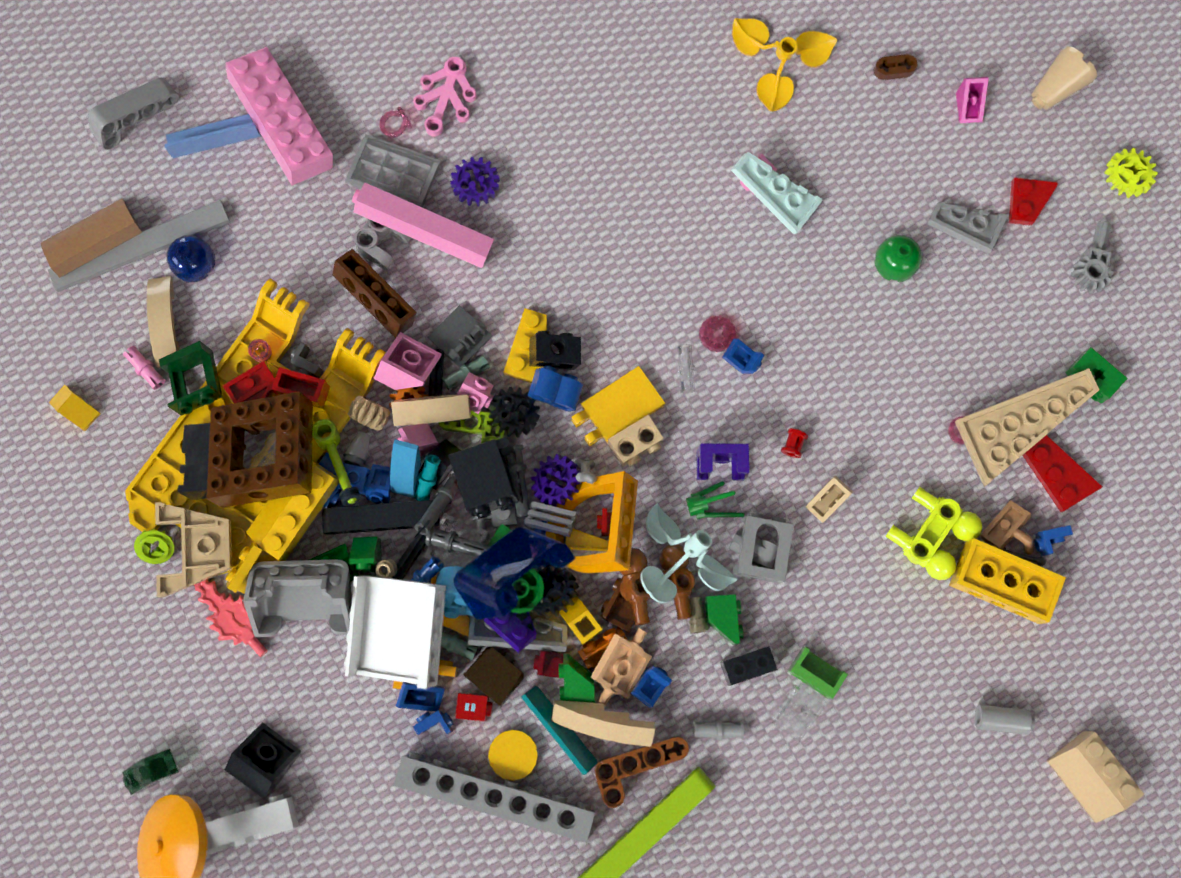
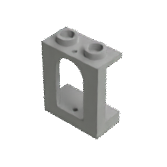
[733,513,794,583]

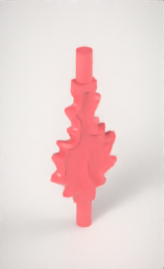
[194,579,268,657]

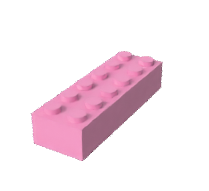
[226,47,333,186]

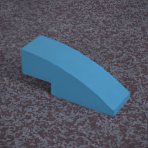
[390,439,421,498]

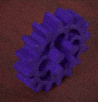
[450,156,500,207]
[531,454,582,507]

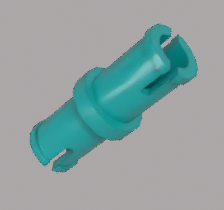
[414,455,441,501]

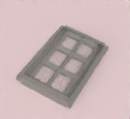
[345,134,441,207]

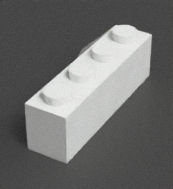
[204,794,299,855]

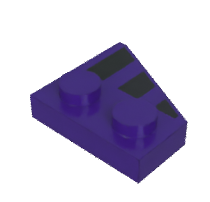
[484,604,537,653]

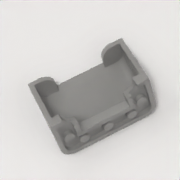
[243,560,352,637]

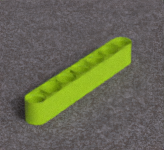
[578,767,716,878]

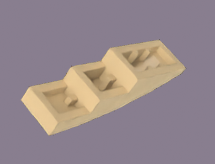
[552,700,655,747]

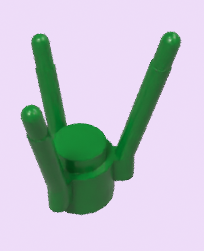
[686,481,745,519]

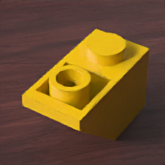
[559,597,603,645]

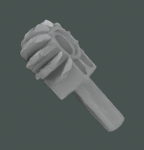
[1071,221,1114,294]

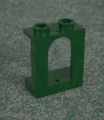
[159,341,223,416]

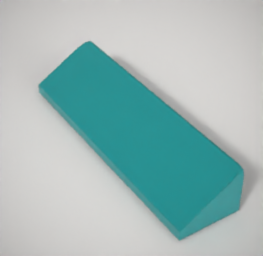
[522,686,598,775]

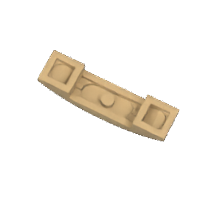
[146,276,179,368]

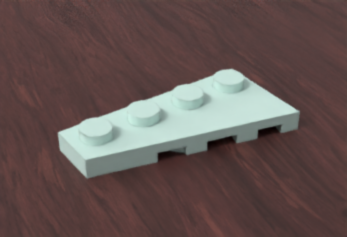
[731,152,823,234]

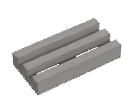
[524,501,578,537]

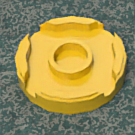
[488,730,538,781]

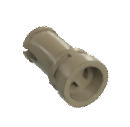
[689,597,709,634]

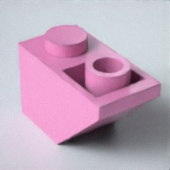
[397,424,439,457]

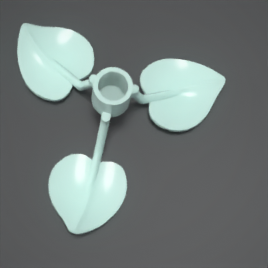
[640,503,738,603]

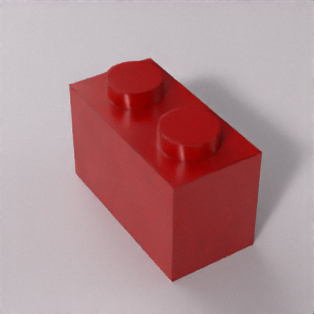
[271,367,330,409]

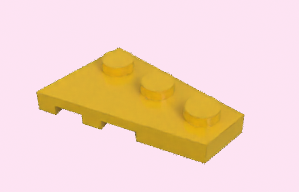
[503,308,547,383]

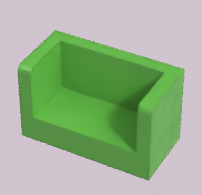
[787,646,848,699]

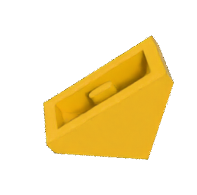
[49,384,101,431]

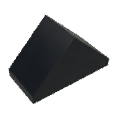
[419,439,462,490]

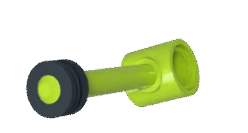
[312,419,361,506]

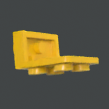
[225,542,286,594]

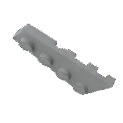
[468,604,567,652]

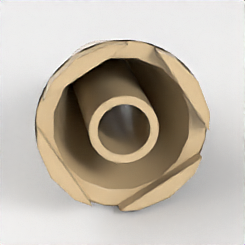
[1031,46,1097,110]

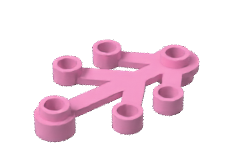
[413,56,477,136]

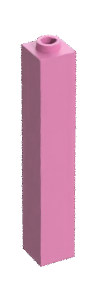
[352,182,494,268]

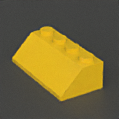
[246,460,339,560]

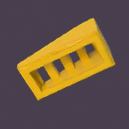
[565,529,609,552]

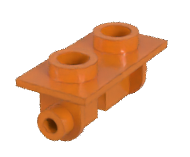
[578,627,627,669]

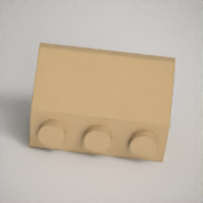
[1047,731,1145,823]

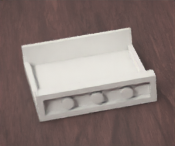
[344,575,446,689]

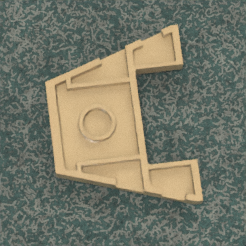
[155,502,233,598]

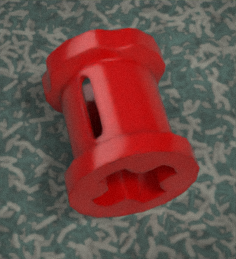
[781,428,808,458]

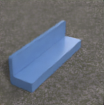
[164,114,261,158]

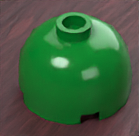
[874,235,922,282]
[493,563,544,613]

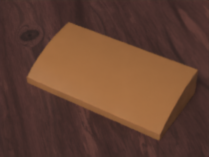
[41,198,142,278]

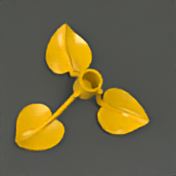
[732,18,837,112]

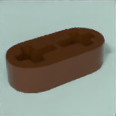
[874,54,918,80]

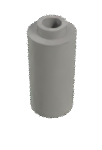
[975,704,1035,735]

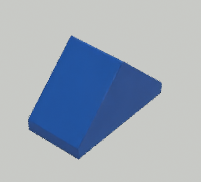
[396,682,445,712]

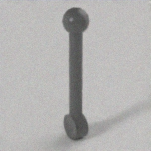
[1003,548,1046,566]

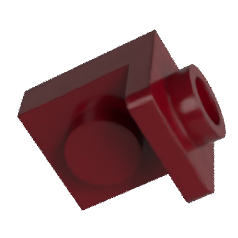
[533,650,570,679]

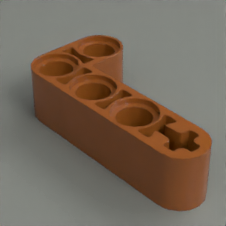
[595,736,689,808]

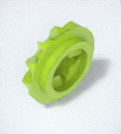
[134,528,175,564]

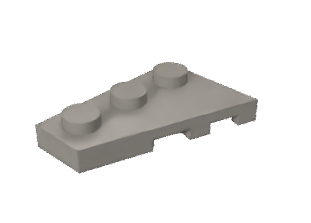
[927,202,1008,254]

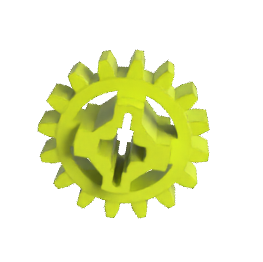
[1104,148,1158,198]

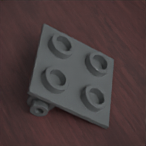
[427,305,493,368]

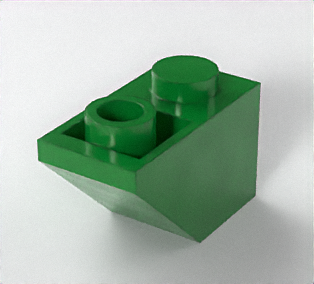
[349,536,382,573]
[704,594,744,645]
[559,654,595,703]

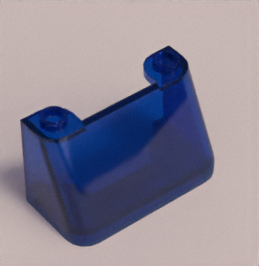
[454,527,576,620]

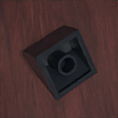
[224,722,301,799]

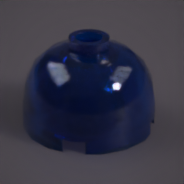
[166,235,215,283]

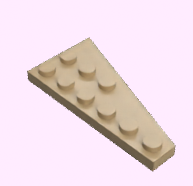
[955,369,1099,487]

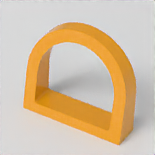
[546,471,638,573]

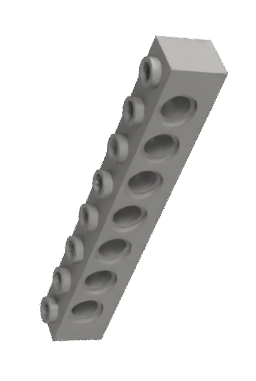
[393,752,595,843]

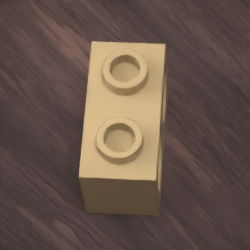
[608,415,664,467]

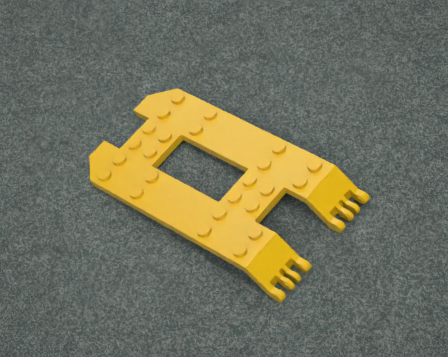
[125,278,386,575]

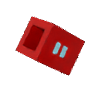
[455,693,493,722]

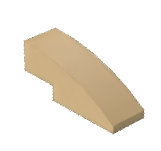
[391,394,471,426]

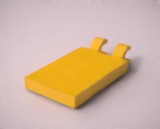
[571,366,665,447]

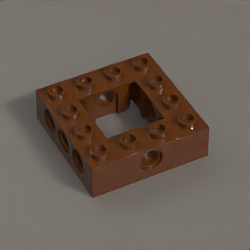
[207,391,313,508]

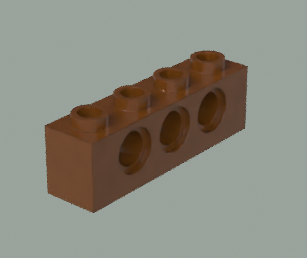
[332,248,417,338]

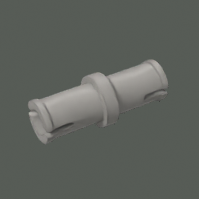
[693,720,744,740]

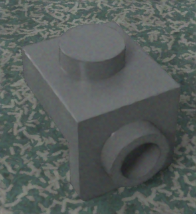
[290,342,324,378]

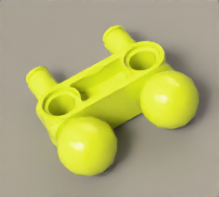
[885,487,982,580]

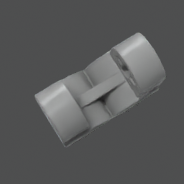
[354,219,411,270]

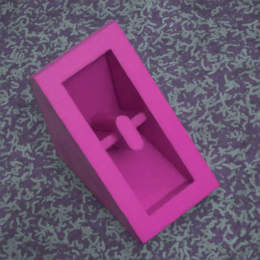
[956,77,989,123]

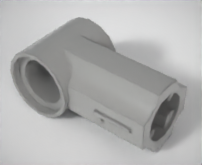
[729,530,778,569]

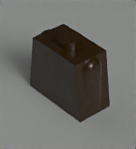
[463,646,524,707]

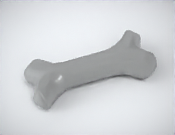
[575,458,597,484]

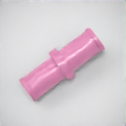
[123,346,166,390]

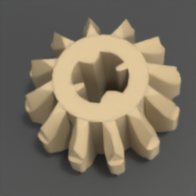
[348,396,390,431]

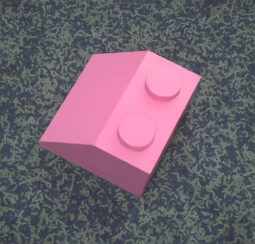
[374,332,442,390]

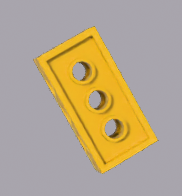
[949,538,1066,624]

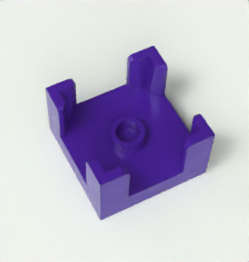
[696,443,749,481]

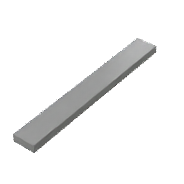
[48,200,231,292]

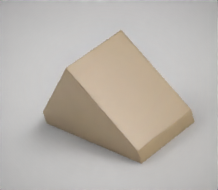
[806,476,853,523]

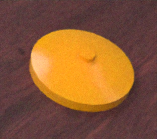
[137,795,208,878]

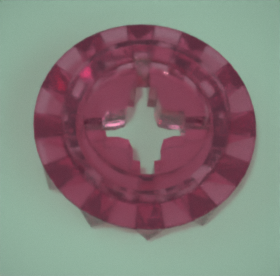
[699,315,736,352]

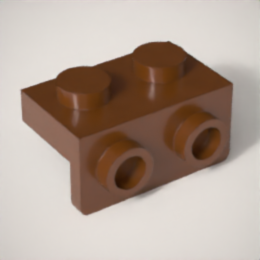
[601,576,638,633]

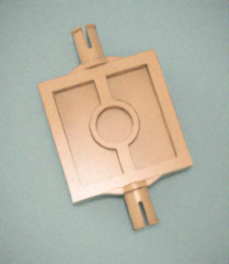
[591,628,652,707]

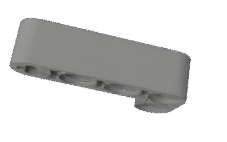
[88,77,179,150]

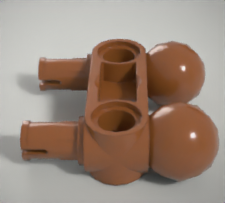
[619,544,695,625]

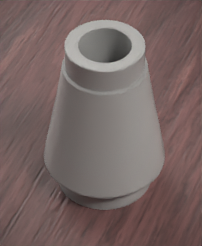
[343,431,371,467]

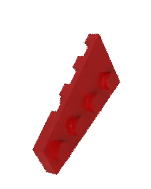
[1022,435,1103,512]

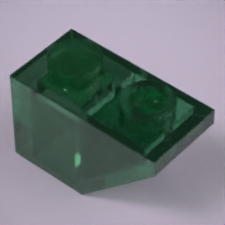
[122,749,179,795]

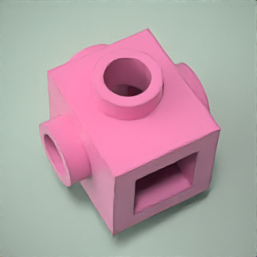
[457,372,494,414]

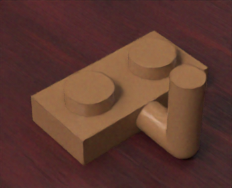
[980,500,1034,555]

